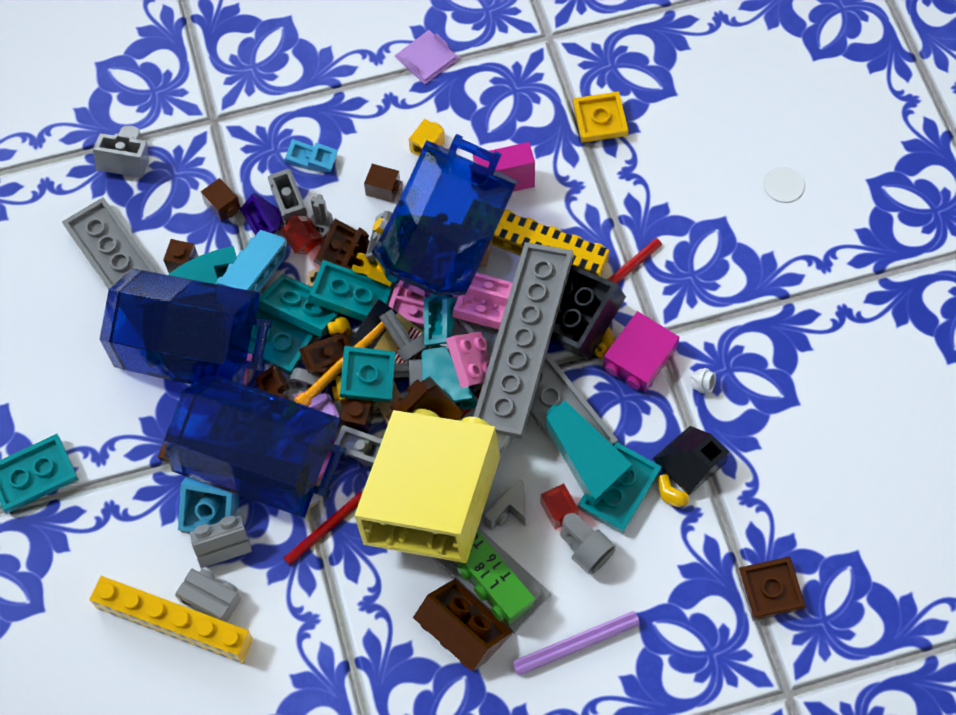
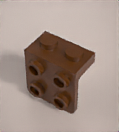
[386,376,463,421]

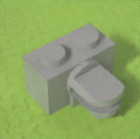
[93,126,149,178]

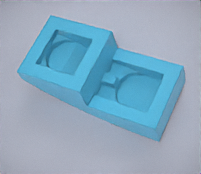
[284,139,338,172]

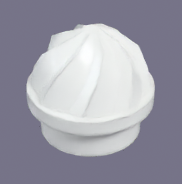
[690,368,716,394]

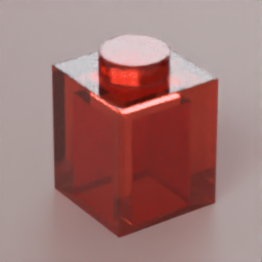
[280,215,324,254]
[540,483,579,529]

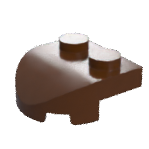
[313,218,369,270]

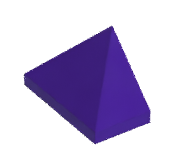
[240,193,282,236]

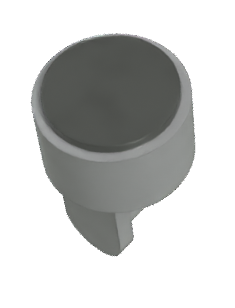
[560,513,616,574]

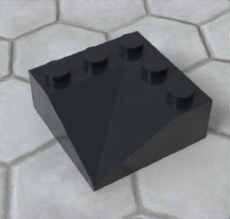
[550,265,626,360]

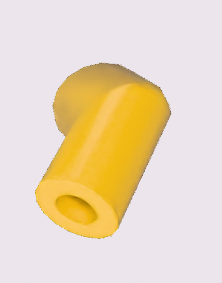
[327,317,353,337]
[595,326,616,359]
[656,474,689,507]

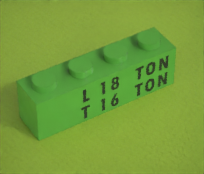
[454,530,535,626]

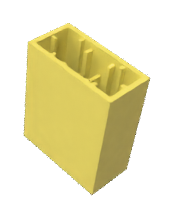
[354,409,500,563]

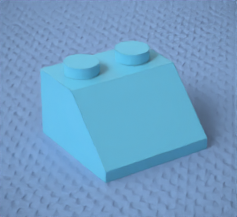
[178,470,241,532]

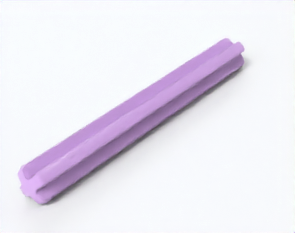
[513,611,640,675]

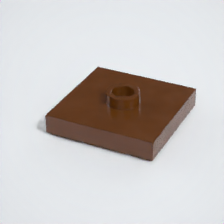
[737,556,806,621]

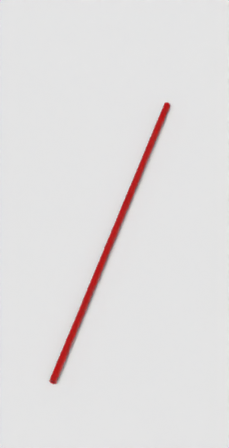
[283,238,662,566]

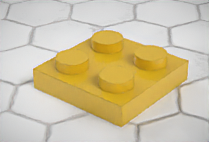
[573,91,628,143]

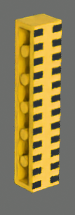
[462,199,610,277]
[89,576,253,664]

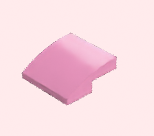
[452,270,513,330]

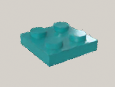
[339,346,395,403]

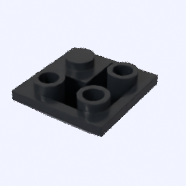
[653,426,730,496]

